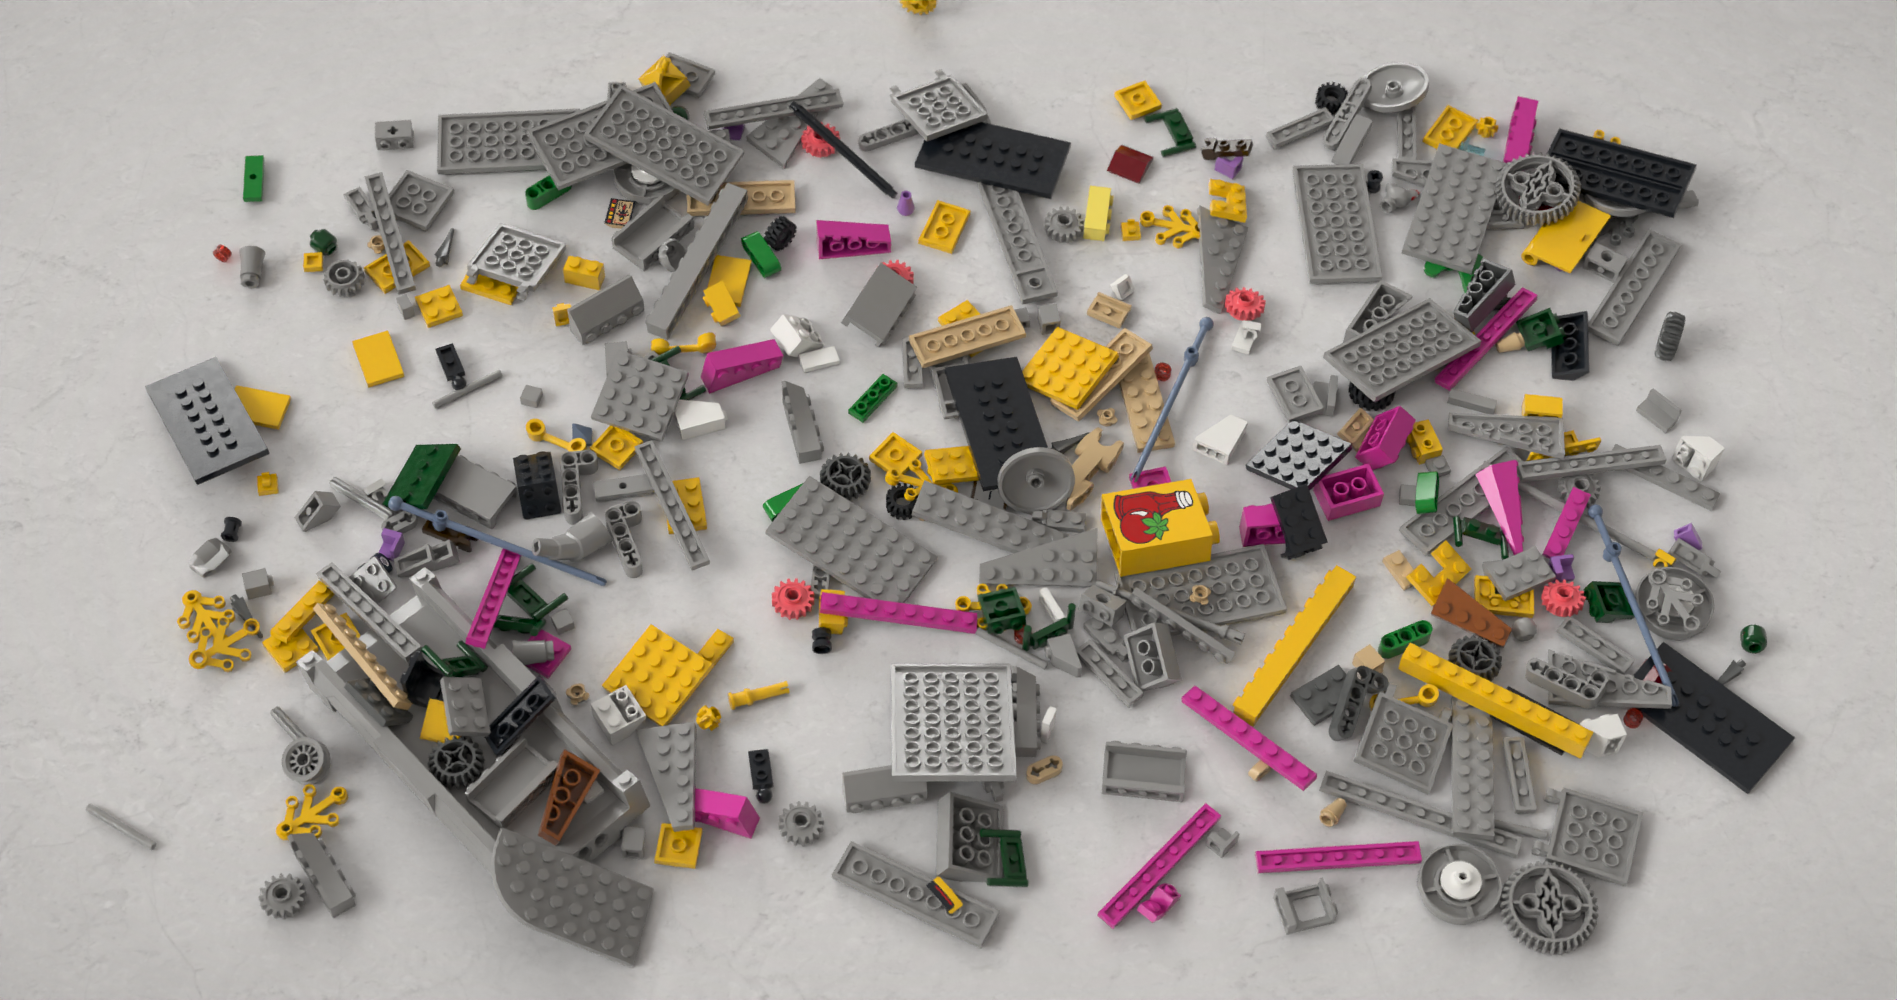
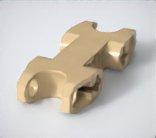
[1066,427,1124,511]

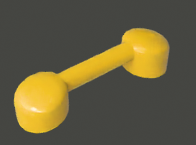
[651,332,716,355]
[526,419,587,452]
[1369,684,1439,711]

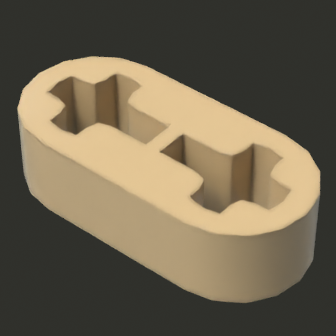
[1026,756,1063,784]
[1248,760,1272,782]

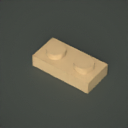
[1382,550,1414,591]

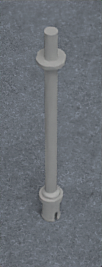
[1096,580,1245,645]

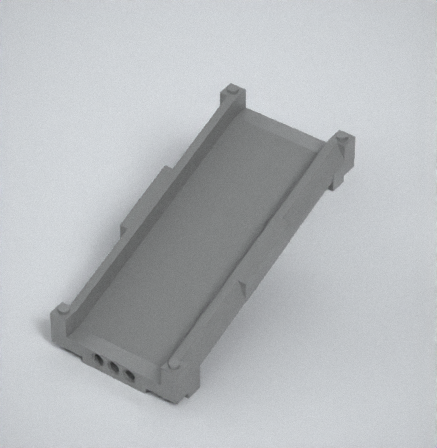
[296,567,651,876]

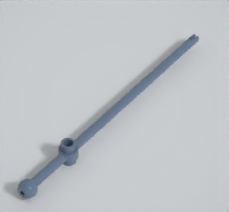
[1130,317,1214,483]
[388,496,607,586]
[1588,504,1679,707]

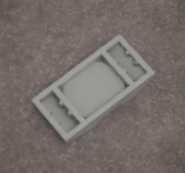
[930,356,969,419]

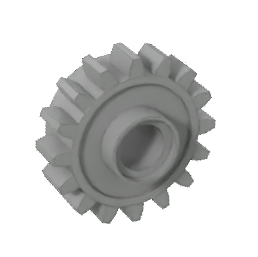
[1044,207,1084,243]
[323,260,365,297]
[1558,474,1601,508]
[779,801,824,846]
[258,873,307,920]

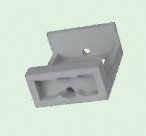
[1273,877,1338,935]

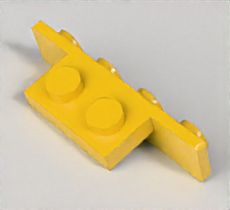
[1526,430,1602,461]

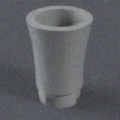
[239,246,266,288]
[512,640,554,665]

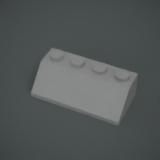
[567,274,644,345]
[842,765,927,813]

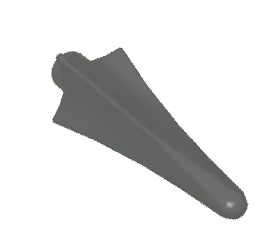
[434,228,454,267]
[1050,432,1090,454]
[230,594,263,638]
[1717,659,1746,685]

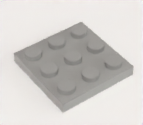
[389,170,454,231]

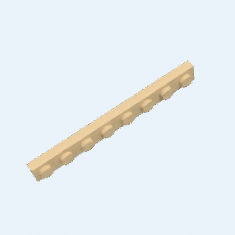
[313,603,412,710]

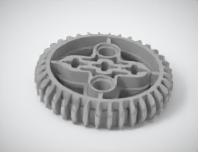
[1495,152,1581,227]
[1499,860,1598,955]

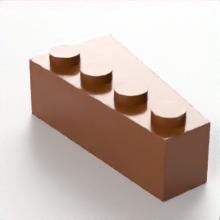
[1431,578,1512,648]
[538,749,601,846]

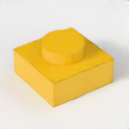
[303,252,323,272]

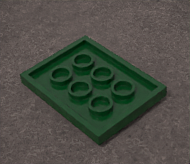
[382,444,461,509]

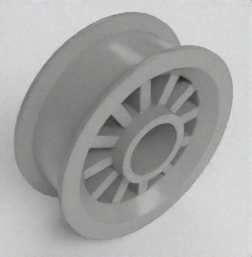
[282,737,331,785]

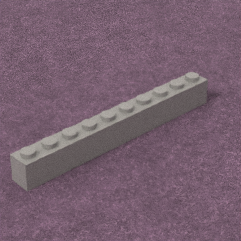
[645,183,748,340]

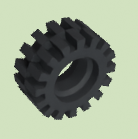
[1315,82,1348,115]
[764,216,797,251]
[886,483,918,520]

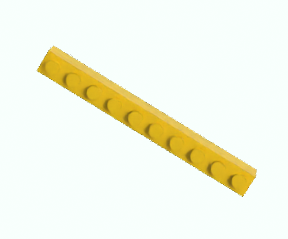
[1233,565,1357,727]
[1398,643,1594,759]

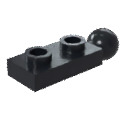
[435,343,467,390]
[748,749,773,804]

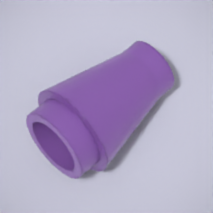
[897,191,915,216]

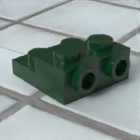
[1516,308,1566,352]
[1583,581,1635,623]
[977,587,1026,635]

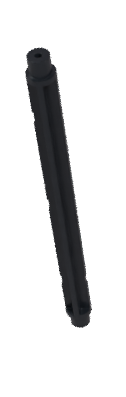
[789,101,898,199]

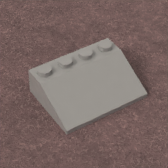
[936,792,1003,882]

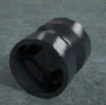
[812,627,832,654]

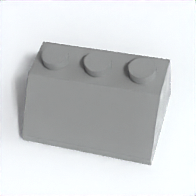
[1123,622,1182,691]

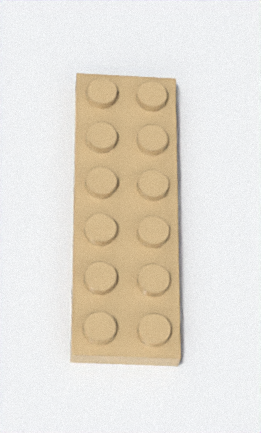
[687,180,795,216]
[909,305,1026,368]
[1050,328,1153,422]
[1119,353,1175,453]

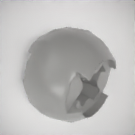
[1512,617,1537,641]

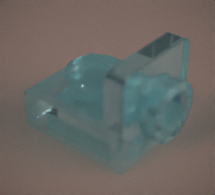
[1460,136,1485,156]

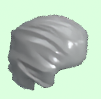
[658,238,686,272]

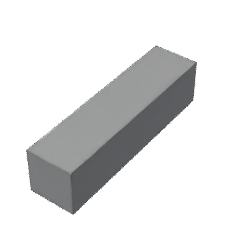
[1447,388,1497,414]

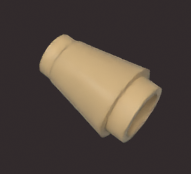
[1495,332,1525,353]
[1319,798,1347,827]

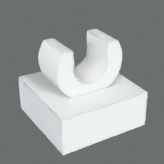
[1110,274,1135,300]
[1242,320,1262,340]
[363,478,387,501]

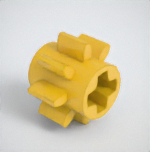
[1476,116,1499,138]
[696,705,721,731]

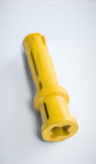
[728,681,790,710]

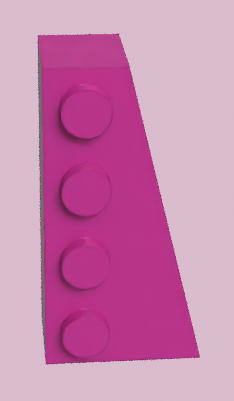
[1503,96,1539,171]
[816,220,891,259]
[701,339,784,394]

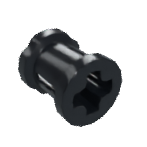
[1366,170,1383,193]
[220,517,242,542]

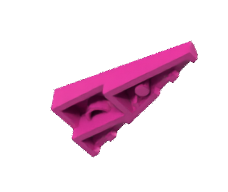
[1475,460,1524,555]

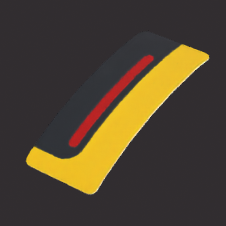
[926,877,963,914]

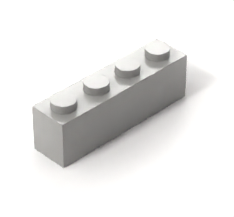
[1343,280,1413,343]
[782,381,824,464]
[1011,666,1041,757]
[287,833,356,918]

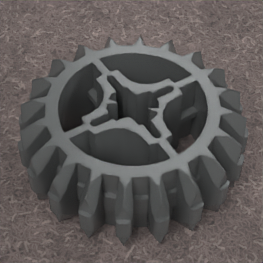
[1655,311,1686,361]
[820,452,871,501]
[1448,634,1502,682]
[428,736,485,790]

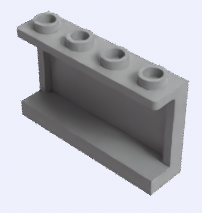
[611,195,694,271]
[841,263,917,347]
[433,455,518,529]
[465,737,558,829]
[1101,741,1187,802]

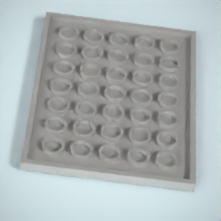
[891,664,1017,782]

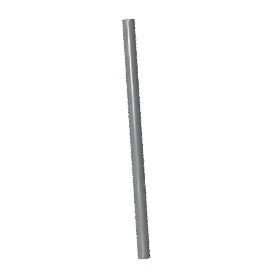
[1480,461,1656,560]

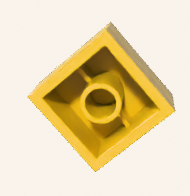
[638,55,691,106]

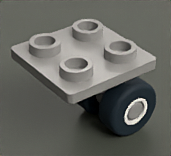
[349,553,397,604]

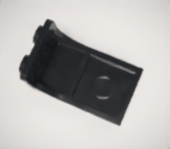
[513,451,561,520]
[1270,484,1328,560]
[400,650,483,708]

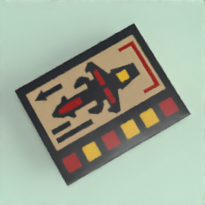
[604,198,636,229]

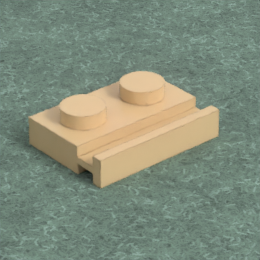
[1087,292,1132,329]
[1337,407,1374,452]

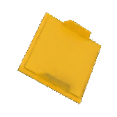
[420,699,461,743]

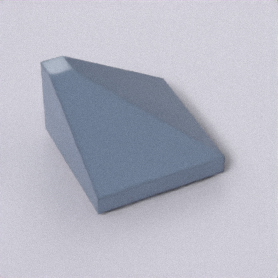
[572,423,592,446]

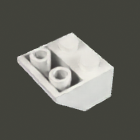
[770,314,825,358]
[1672,436,1725,482]
[591,685,646,746]
[1579,714,1627,758]

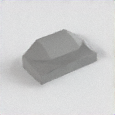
[188,538,232,578]

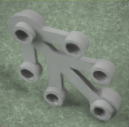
[1646,569,1704,633]

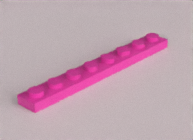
[1435,287,1538,391]
[465,549,522,649]
[820,592,977,634]
[1182,686,1317,791]
[1098,803,1221,929]
[1255,841,1422,873]

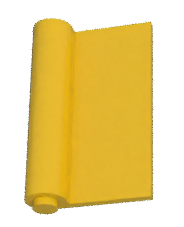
[1521,201,1611,274]

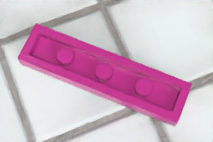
[1542,487,1591,559]

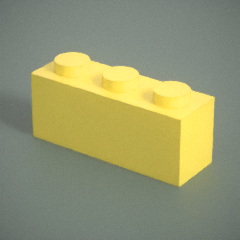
[1083,186,1114,241]

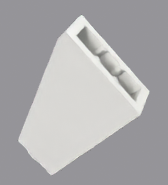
[673,400,728,440]
[1193,415,1248,465]

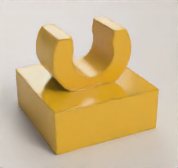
[1121,219,1141,241]
[552,303,571,326]
[257,472,279,496]
[1653,548,1677,567]

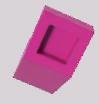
[1137,883,1182,923]

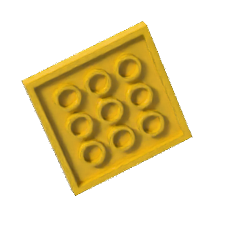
[1022,327,1119,410]
[602,624,714,726]

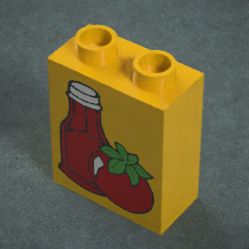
[1101,479,1220,577]

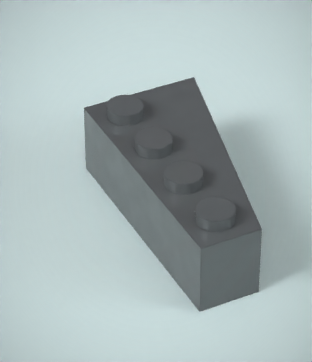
[1453,258,1516,333]

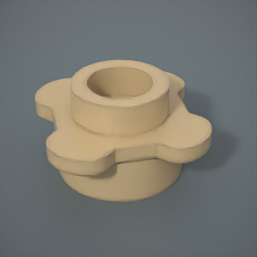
[367,235,385,254]
[1097,408,1117,426]
[1189,585,1211,605]
[566,683,589,705]

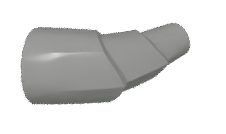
[532,512,613,562]

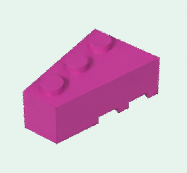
[695,788,760,839]

